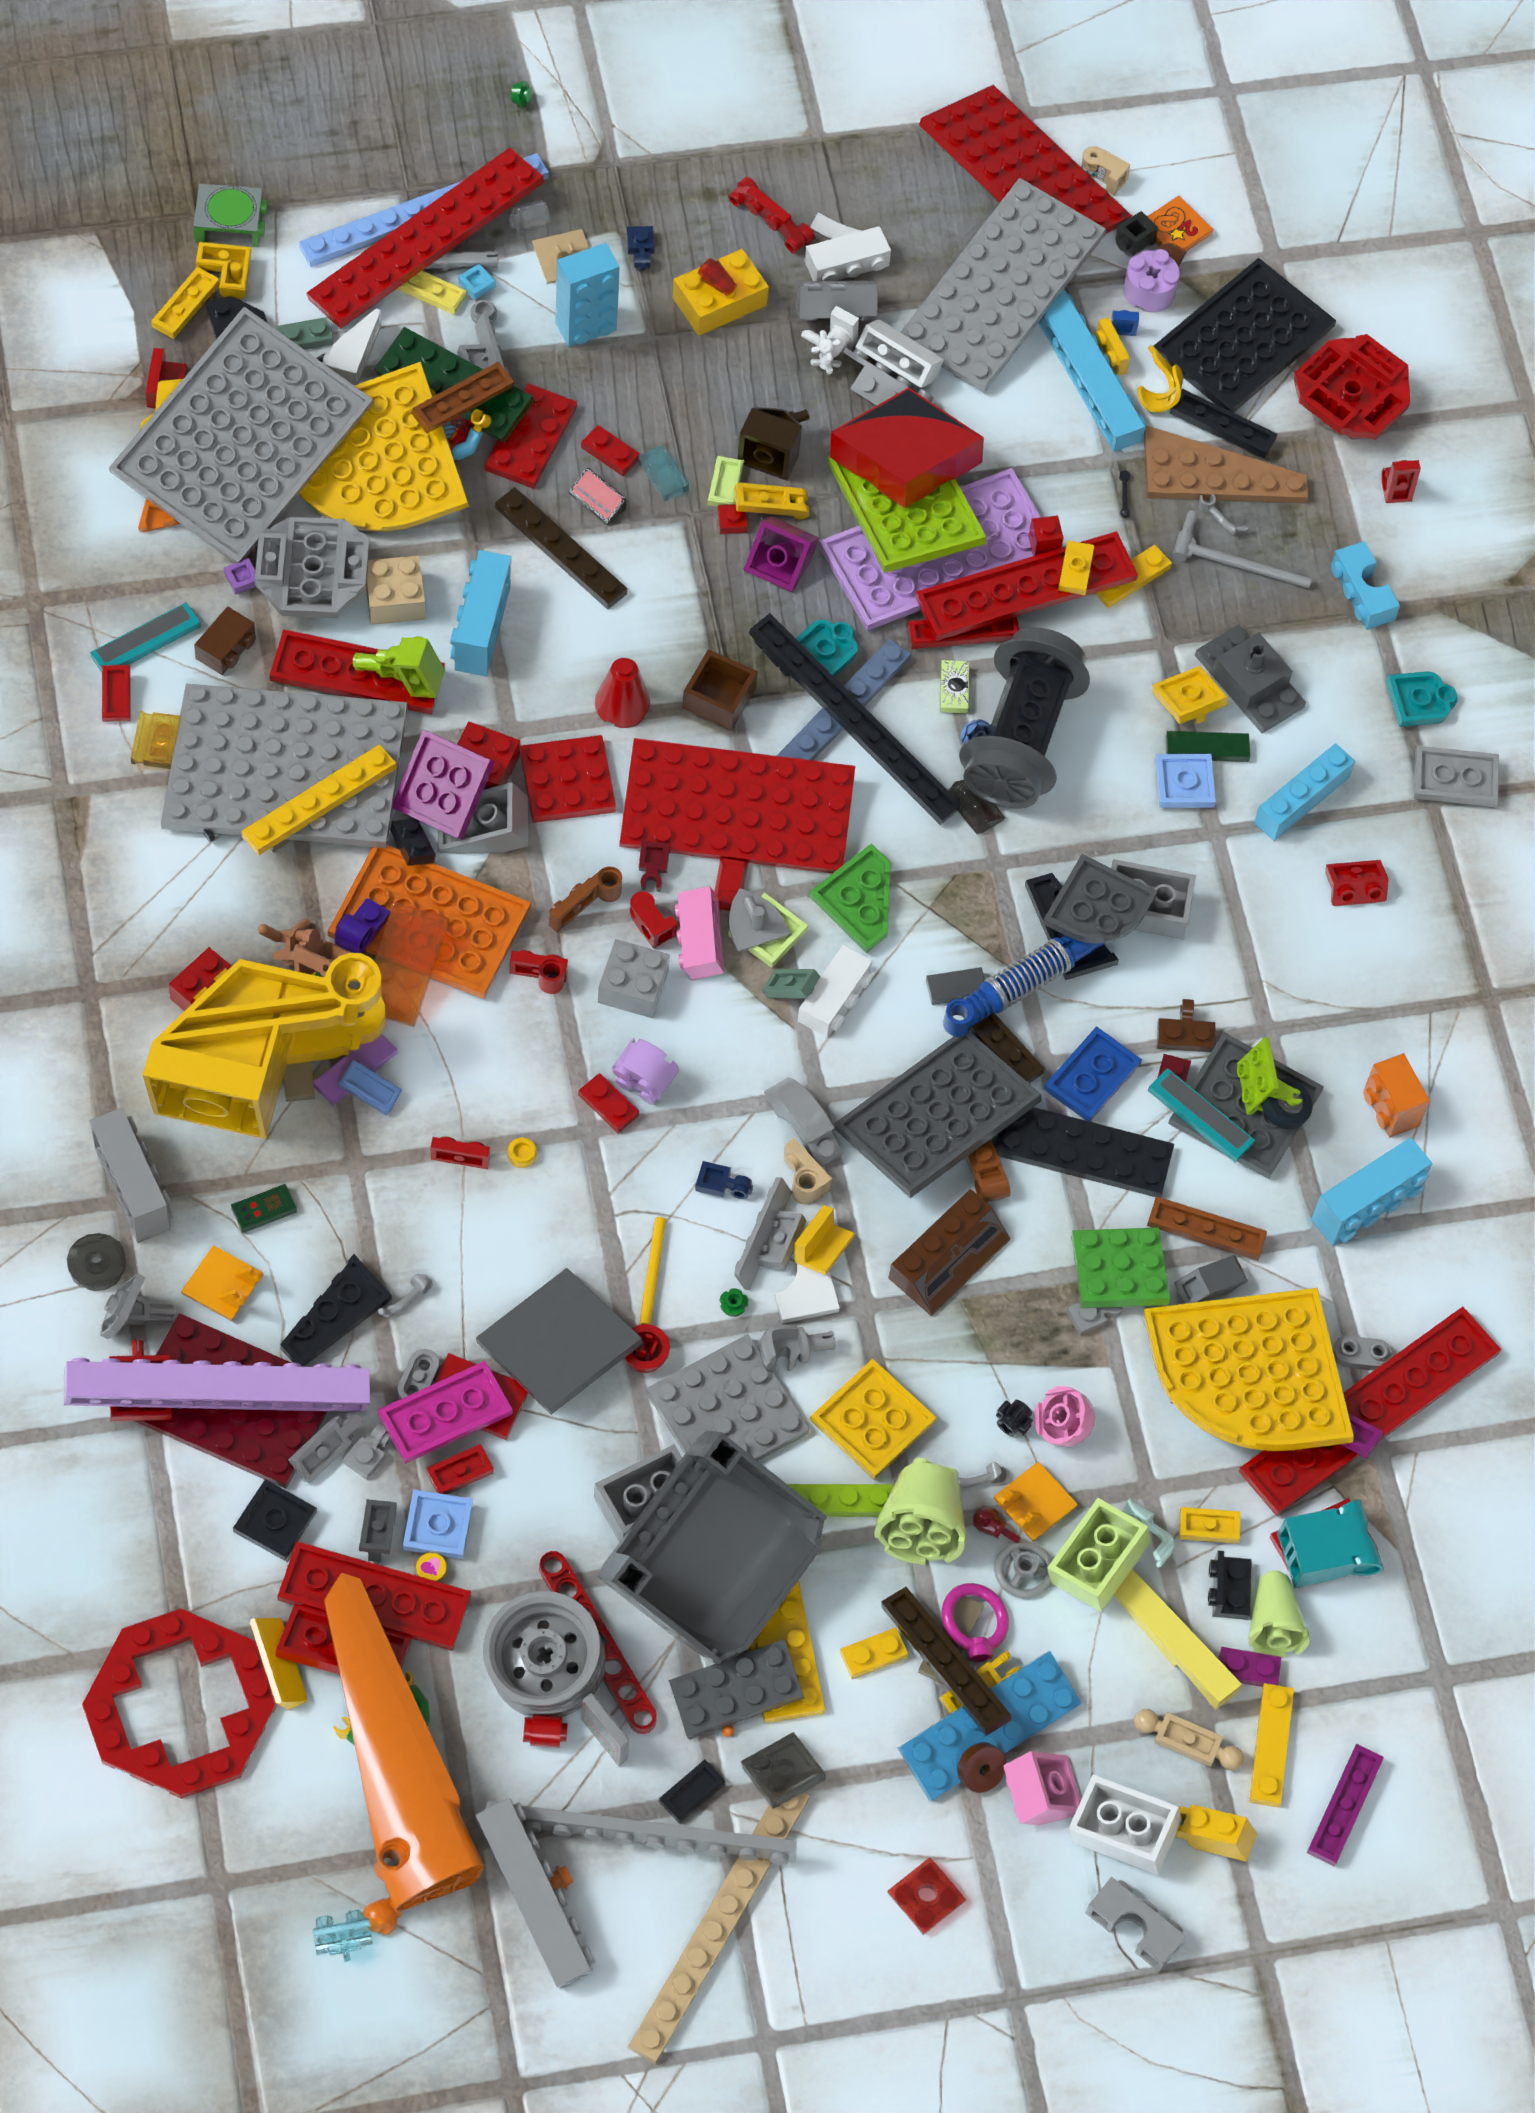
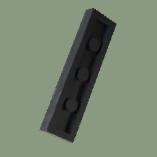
[1169,388,1277,459]

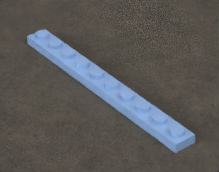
[299,153,549,267]

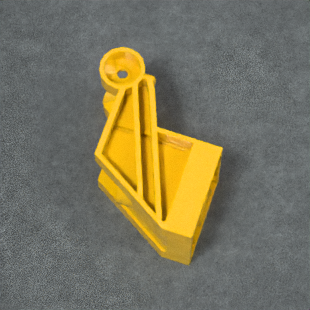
[143,953,387,1139]

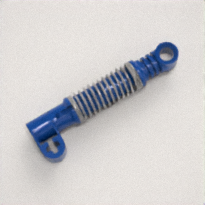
[943,935,1106,1037]

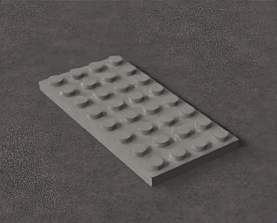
[901,178,1106,393]

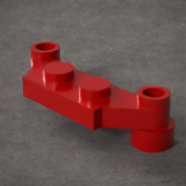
[728,177,816,254]

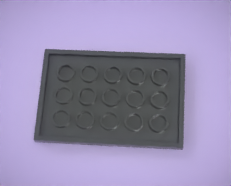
[834,1032,1042,1198]

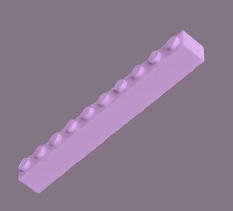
[64,1358,370,1412]

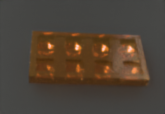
[364,902,449,1027]

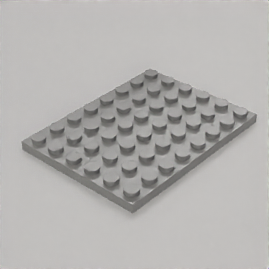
[109,307,374,563]
[161,683,408,848]

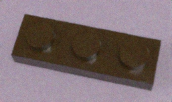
[970,1013,1045,1084]

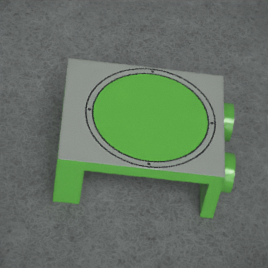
[193,184,268,247]

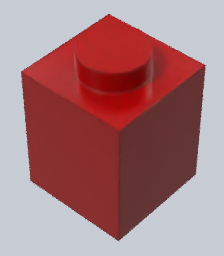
[1028,515,1064,556]

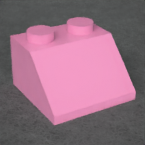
[1003,1751,1081,1825]

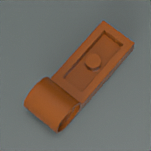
[549,866,623,933]
[966,1139,1011,1203]

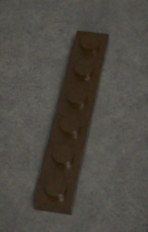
[495,487,628,610]
[881,1587,1011,1736]

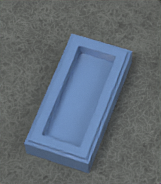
[337,1059,402,1115]

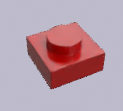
[717,504,748,534]

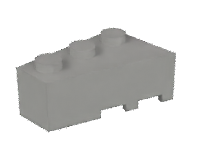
[796,281,878,321]

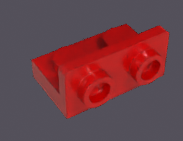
[1325,860,1389,906]

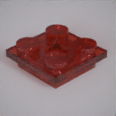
[887,1857,966,1935]

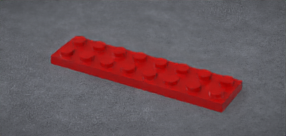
[915,531,1138,641]

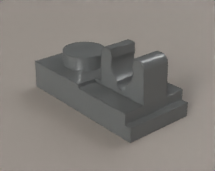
[359,1499,397,1562]

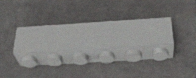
[475,1798,595,1988]

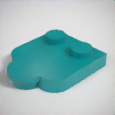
[796,620,858,677]
[1385,671,1458,727]

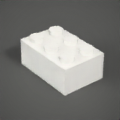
[1069,1775,1182,1875]

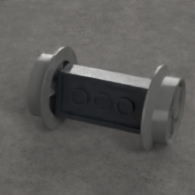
[959,627,1090,809]

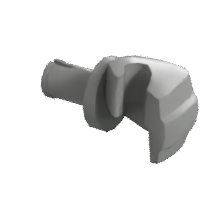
[759,1325,836,1372]

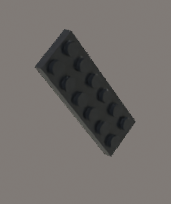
[994,1107,1174,1197]

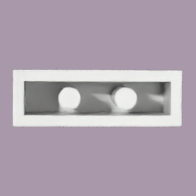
[805,226,891,281]
[855,319,944,388]
[797,945,873,1038]

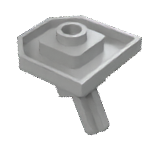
[100,1273,175,1339]

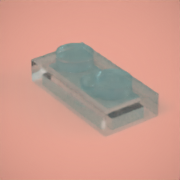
[638,445,689,501]

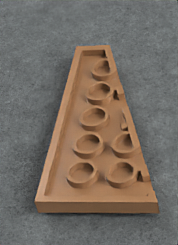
[1144,425,1308,503]

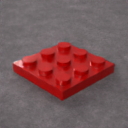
[520,735,616,823]

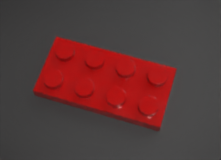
[485,383,577,489]
[275,1603,412,1675]

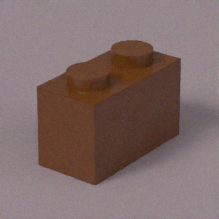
[194,606,256,675]

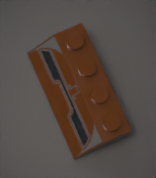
[888,1189,1010,1316]

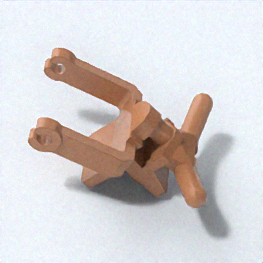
[258,919,353,977]

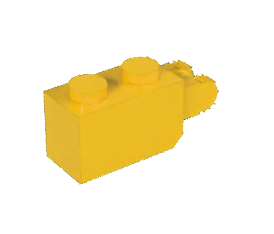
[1175,1804,1258,1862]

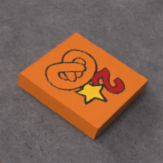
[1147,195,1213,251]

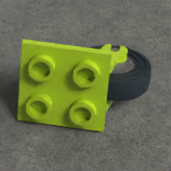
[1237,1037,1313,1130]

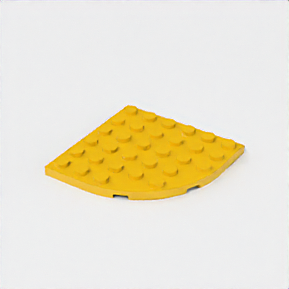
[299,362,470,532]
[1144,1288,1354,1451]

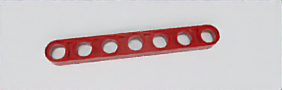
[539,1551,657,1734]

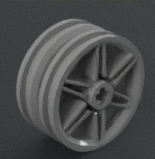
[483,1591,606,1718]

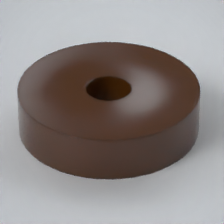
[957,1742,1006,1793]

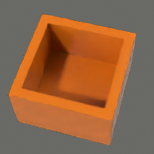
[1363,1053,1430,1138]

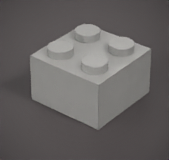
[598,939,670,1018]

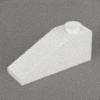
[322,309,381,385]

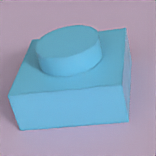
[458,264,495,300]

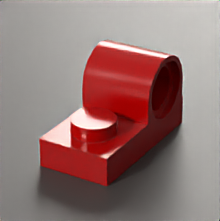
[1381,460,1421,503]

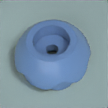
[961,719,990,745]

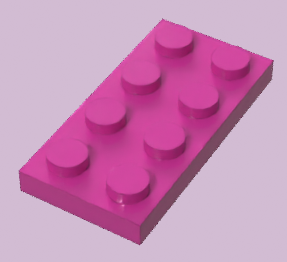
[378,1361,513,1464]

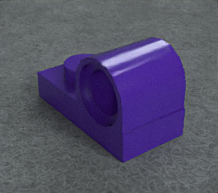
[335,898,391,954]

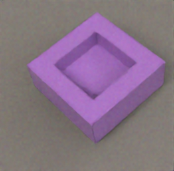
[224,558,256,595]

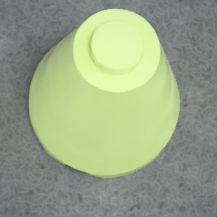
[1248,1570,1310,1658]

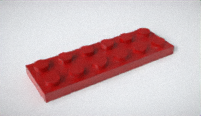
[269,629,445,715]
[277,1541,471,1651]

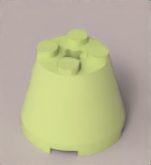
[874,1458,966,1565]

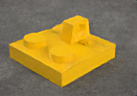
[1152,666,1228,724]

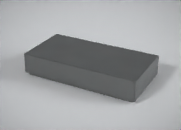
[926,967,985,1005]

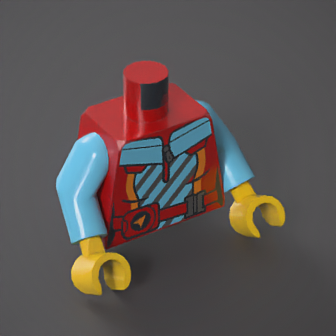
[430,388,491,463]

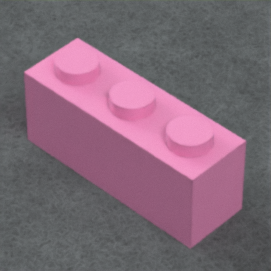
[675,886,724,980]

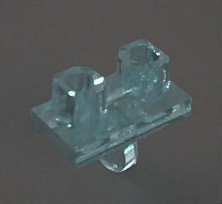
[313,1909,373,1962]

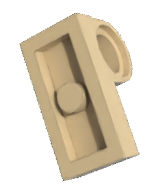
[784,1138,832,1205]

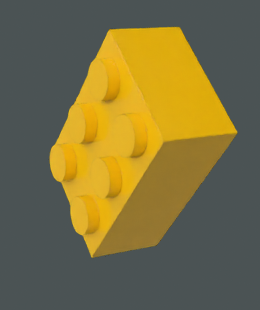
[672,249,769,336]

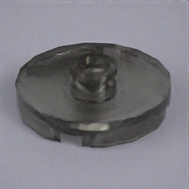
[67,1233,127,1291]

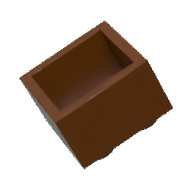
[682,649,758,731]

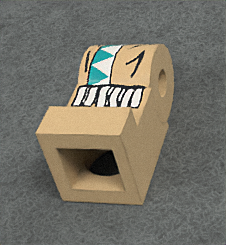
[1081,146,1131,196]

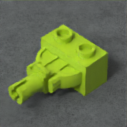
[353,636,445,698]

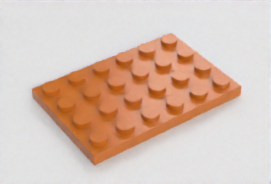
[328,845,531,999]

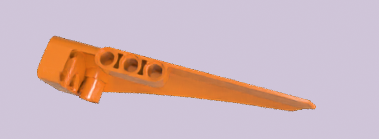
[324,1573,484,1911]

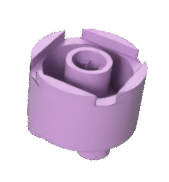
[1123,249,1180,312]
[612,1038,679,1105]

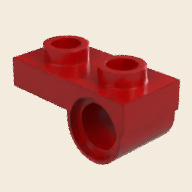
[510,950,568,994]

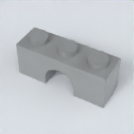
[1085,1877,1186,1972]

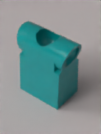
[1277,1499,1384,1588]

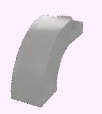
[764,1077,843,1167]

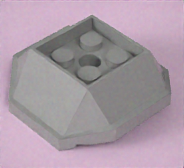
[255,517,370,618]

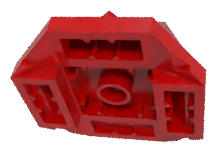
[1294,334,1411,440]

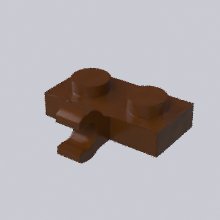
[1157,999,1215,1052]

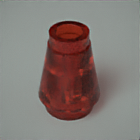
[698,258,737,296]

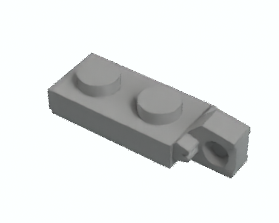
[288,1412,364,1483]

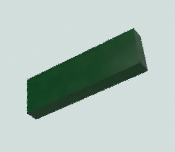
[1166,731,1250,762]

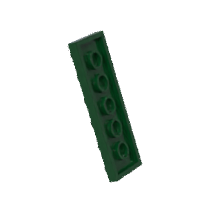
[374,327,535,444]

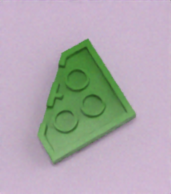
[809,843,891,953]

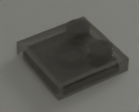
[741,1732,826,1809]

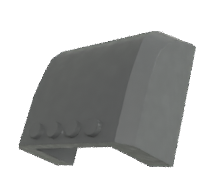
[597,1430,827,1664]

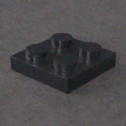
[233,1479,317,1561]

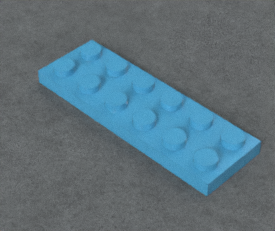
[897,1651,1082,1801]

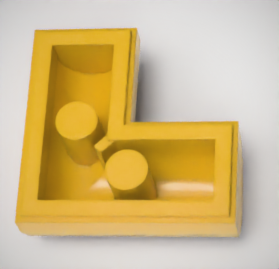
[196,242,252,300]

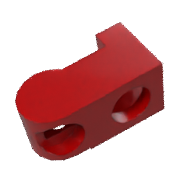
[630,891,678,949]

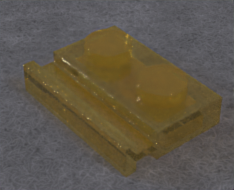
[131,711,181,769]

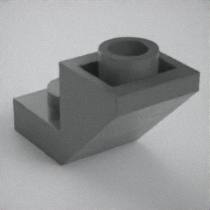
[1174,1255,1248,1304]

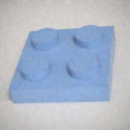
[1155,754,1216,808]
[403,1490,473,1559]

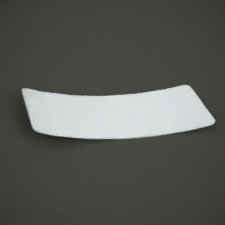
[810,213,861,239]

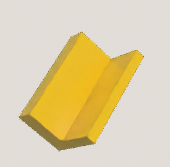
[795,1205,854,1275]

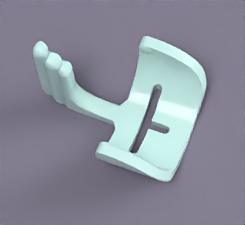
[1122,1498,1175,1568]

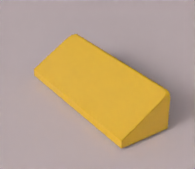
[250,1618,308,1710]

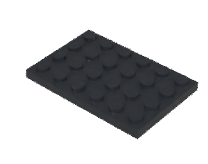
[1154,257,1336,413]

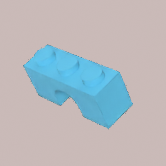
[1331,541,1400,630]

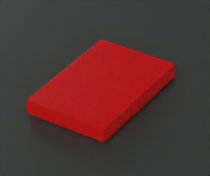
[434,1353,529,1440]

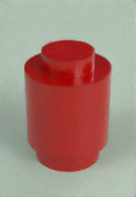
[523,1715,568,1748]

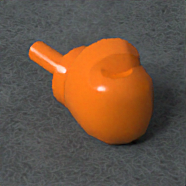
[362,1897,401,1935]

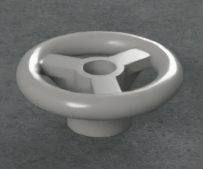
[994,1541,1052,1599]

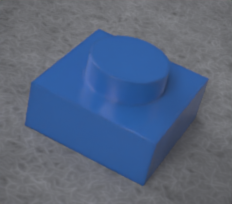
[1111,310,1139,336]

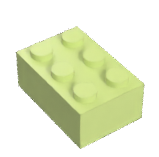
[1047,1498,1151,1612]

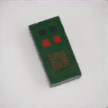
[231,1184,297,1233]

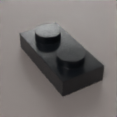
[390,819,436,866]

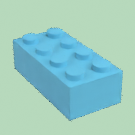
[555,243,620,347]
[450,550,511,677]
[1311,1137,1433,1246]

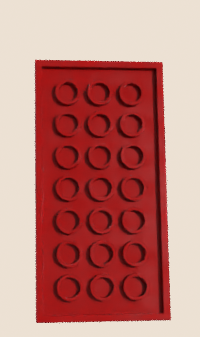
[919,85,1132,234]
[619,738,856,873]

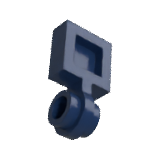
[626,226,655,271]
[695,1161,753,1199]

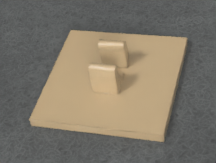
[532,229,589,284]

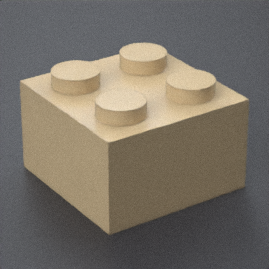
[366,556,425,625]

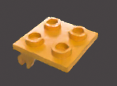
[181,1245,264,1321]
[993,1461,1078,1542]

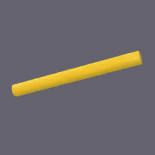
[639,1217,667,1325]

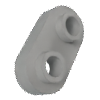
[1333,1336,1392,1371]
[398,1349,439,1399]

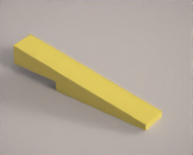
[1113,1569,1242,1710]

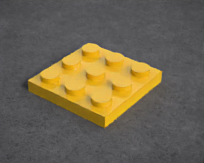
[810,1358,937,1480]

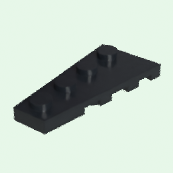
[1025,873,1119,980]
[280,1254,392,1367]

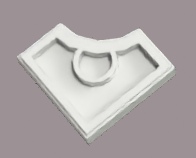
[775,1263,840,1324]

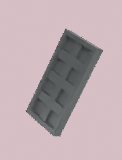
[669,1639,804,1739]

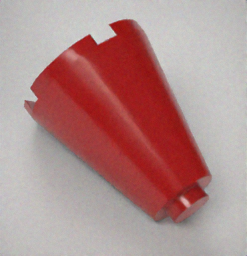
[595,658,650,728]

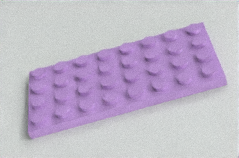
[819,468,1041,631]

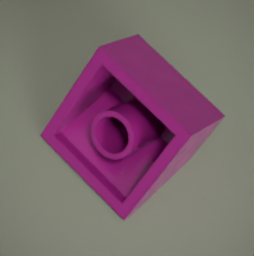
[743,516,819,592]

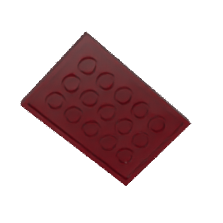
[134,1313,328,1489]

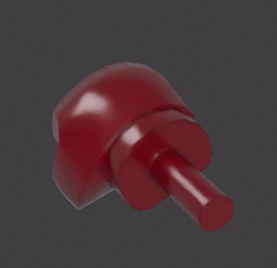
[973,1506,1021,1543]

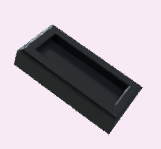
[659,1759,726,1824]

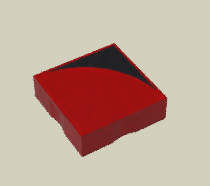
[830,387,984,508]

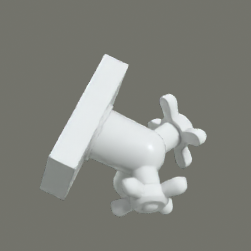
[801,306,859,375]

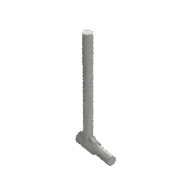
[1172,511,1312,589]

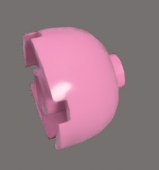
[1034,1386,1095,1447]

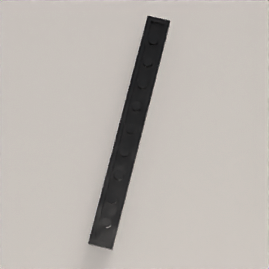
[749,613,962,825]

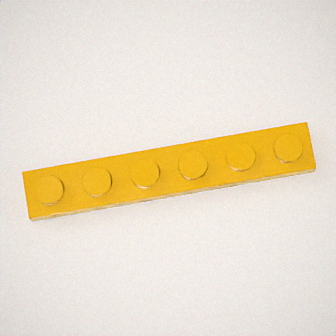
[242,744,397,856]

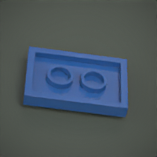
[1043,1026,1142,1121]

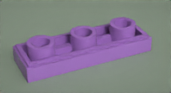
[313,1034,397,1106]

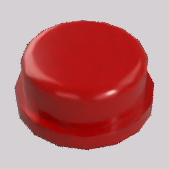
[624,1324,670,1373]

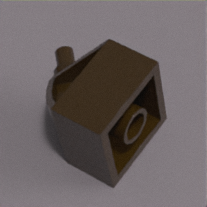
[738,407,810,481]

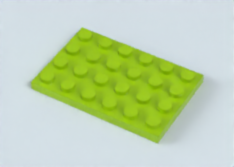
[828,456,986,573]

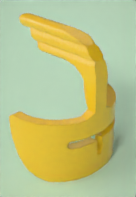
[1138,346,1183,412]

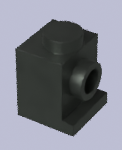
[1115,211,1159,255]

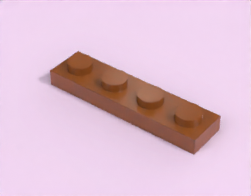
[411,361,514,434]
[1147,1196,1267,1261]

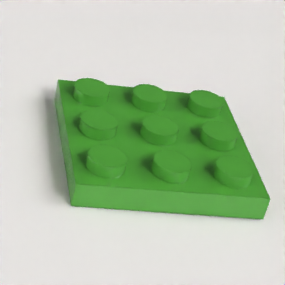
[1071,1227,1170,1308]

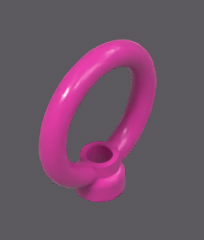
[941,1583,1009,1662]

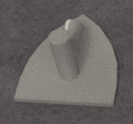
[729,888,791,952]

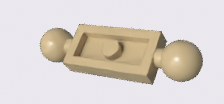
[1134,1709,1244,1770]

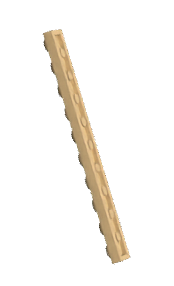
[628,1781,810,2064]

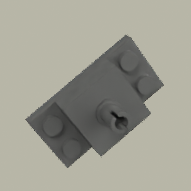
[1195,624,1306,734]

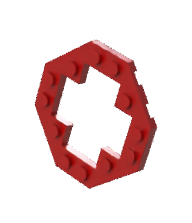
[82,1608,278,1799]

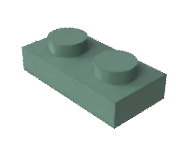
[275,317,334,350]
[762,969,821,998]

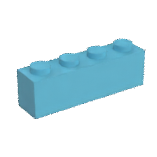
[1254,743,1355,841]

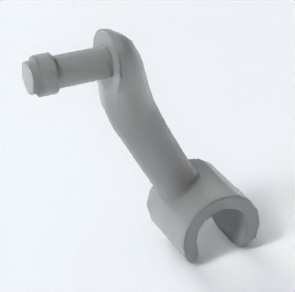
[1198,494,1248,535]
[378,1274,433,1317]
[958,1462,1007,1488]

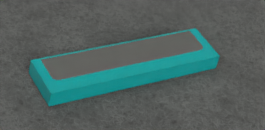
[90,602,201,672]
[1148,1068,1255,1163]

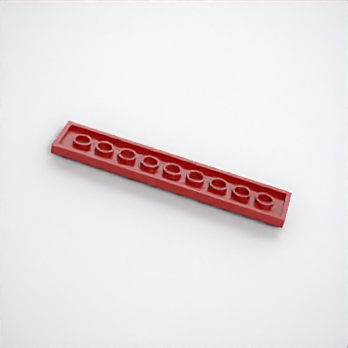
[306,147,544,329]
[1238,1306,1501,1516]

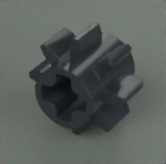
[996,1399,1033,1436]

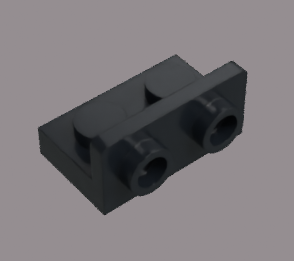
[1208,1550,1252,1620]

